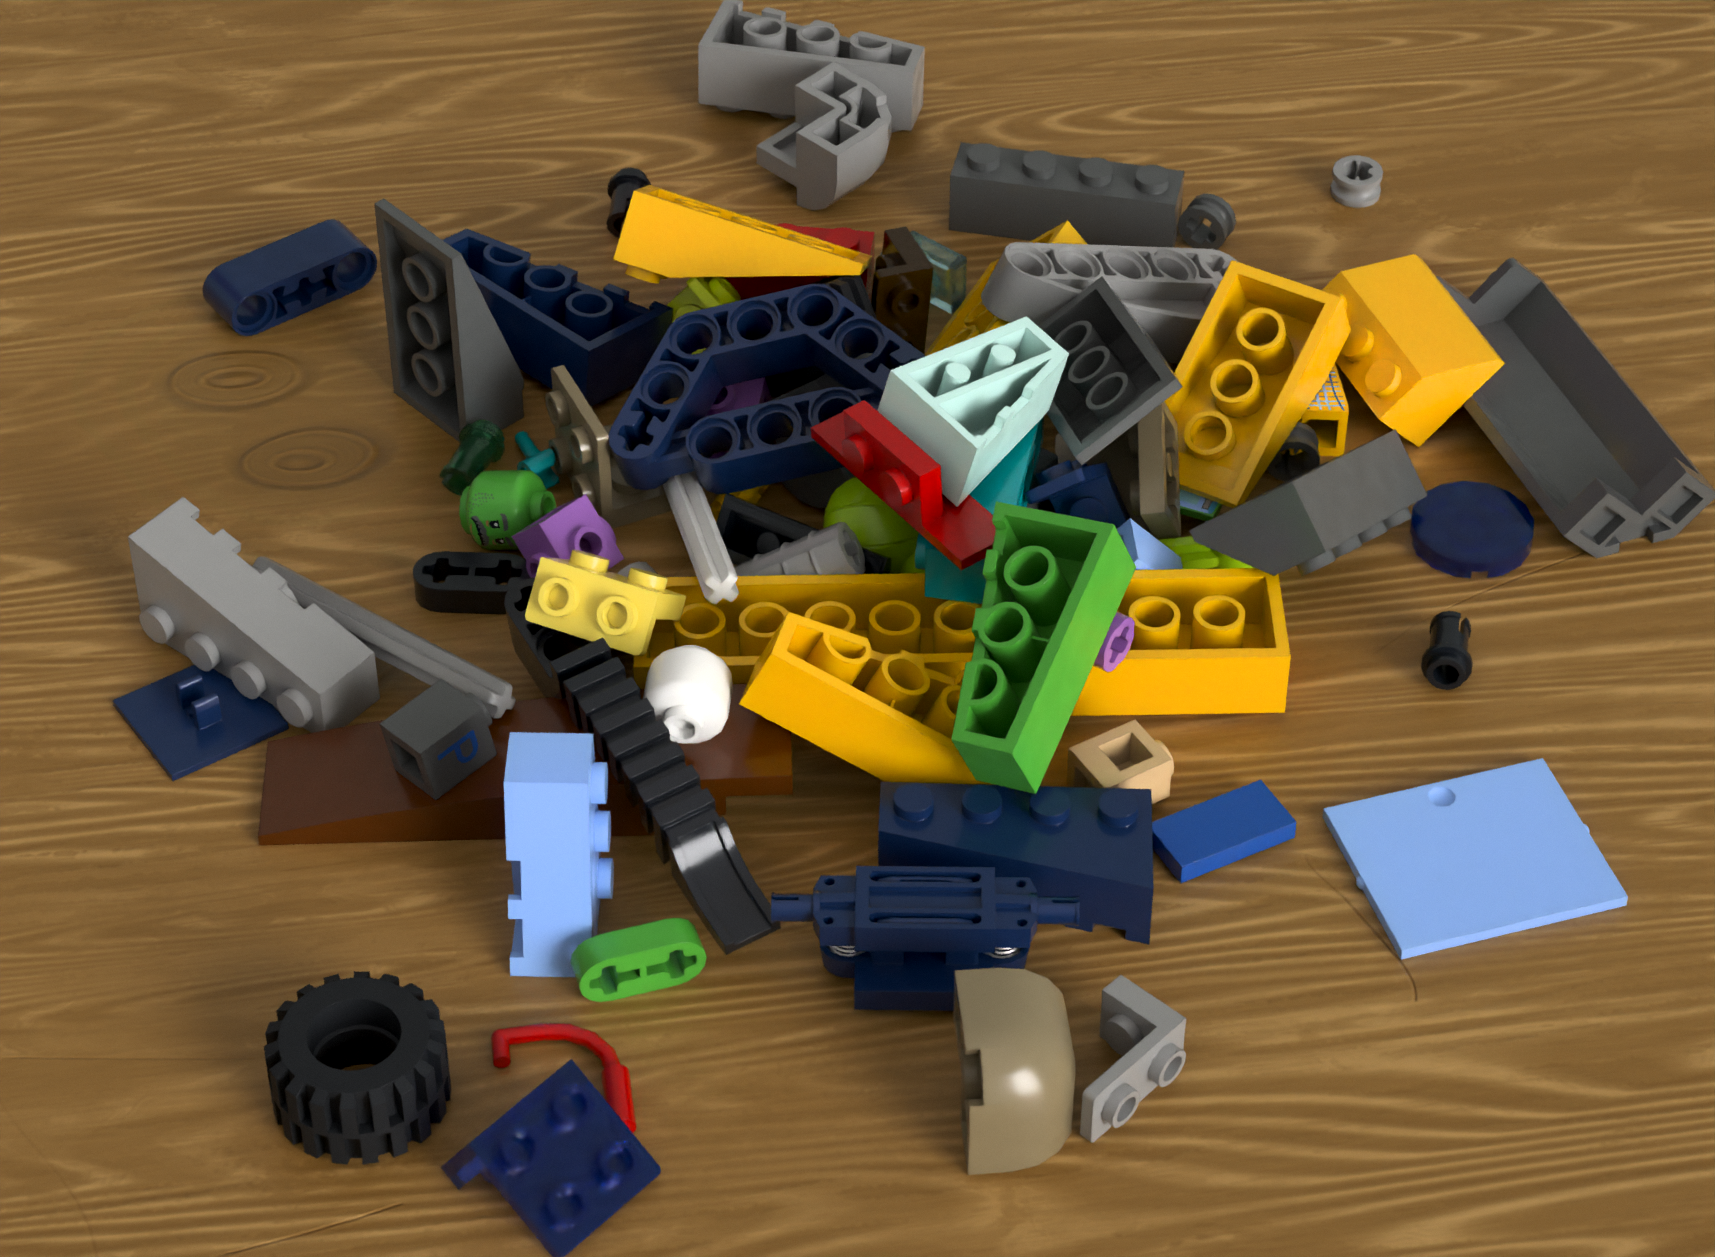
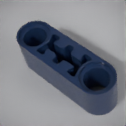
[202,219,377,336]

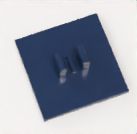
[113,665,289,781]

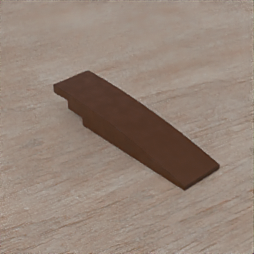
[258,683,793,845]

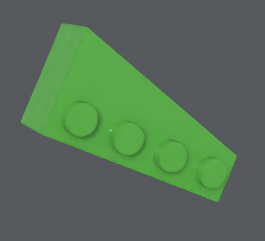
[951,501,1136,794]

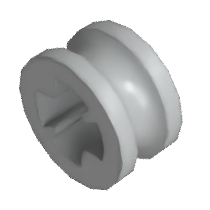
[1330,155,1383,208]

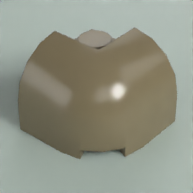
[953,967,1076,1175]

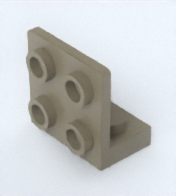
[545,365,671,529]
[1055,401,1181,540]

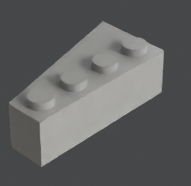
[698,0,925,132]

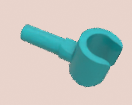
[515,431,560,489]

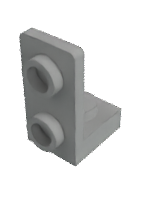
[1080,974,1186,1143]

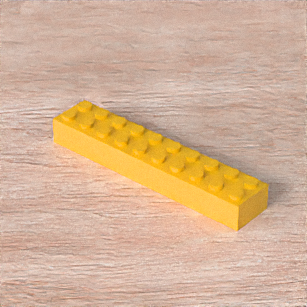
[633,568,1291,716]

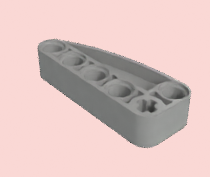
[981,242,1238,364]

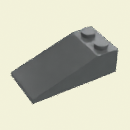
[374,199,524,449]
[1038,276,1183,465]

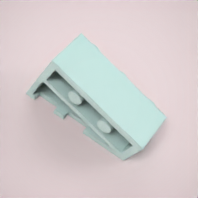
[877,316,1069,507]

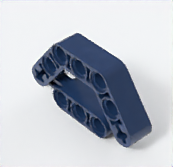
[608,284,925,494]

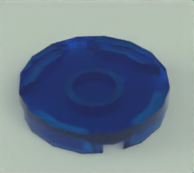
[1410,481,1534,578]

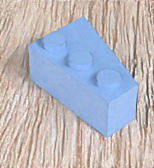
[504,732,614,977]

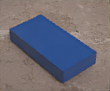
[1152,779,1296,884]

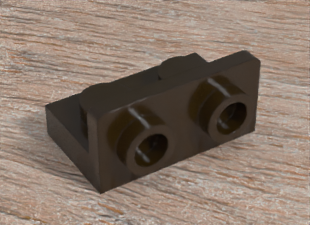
[871,227,934,354]

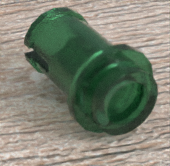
[439,420,505,496]

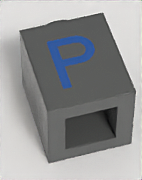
[380,679,497,800]

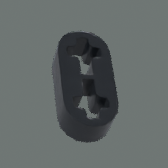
[413,551,530,615]

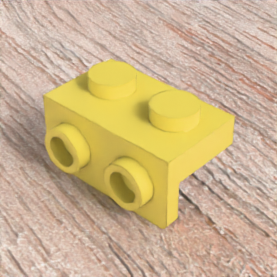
[525,549,687,656]

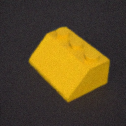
[1322,254,1505,447]

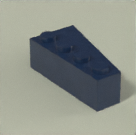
[443,228,673,407]
[878,782,1154,944]

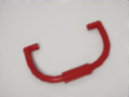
[491,1023,636,1207]

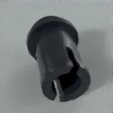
[607,168,651,238]
[1421,611,1473,690]

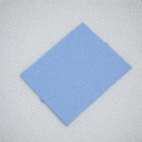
[1322,758,1628,960]

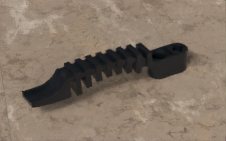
[504,578,781,955]

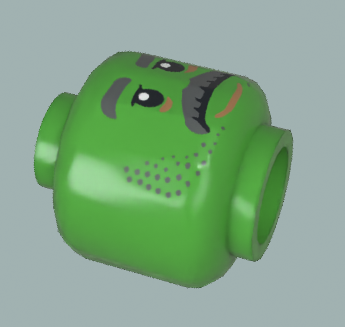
[459,470,556,550]

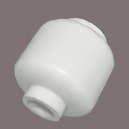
[643,645,733,744]

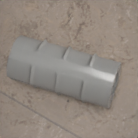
[734,522,865,576]

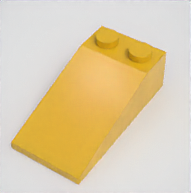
[613,185,872,284]
[1165,260,1351,508]

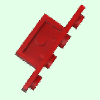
[811,400,996,570]

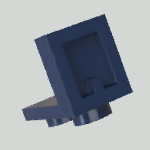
[1024,459,1130,529]

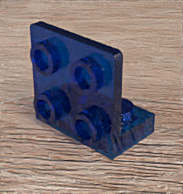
[441,1059,661,1257]

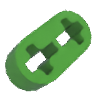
[570,918,707,1002]

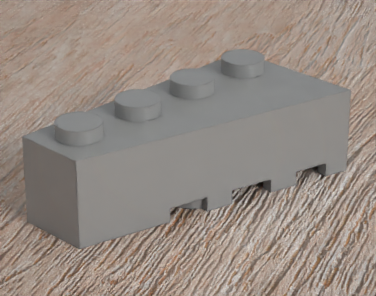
[128,497,380,733]

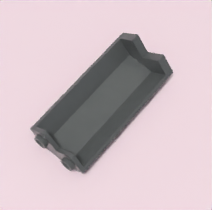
[1436,258,1715,558]

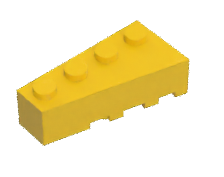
[739,612,994,785]

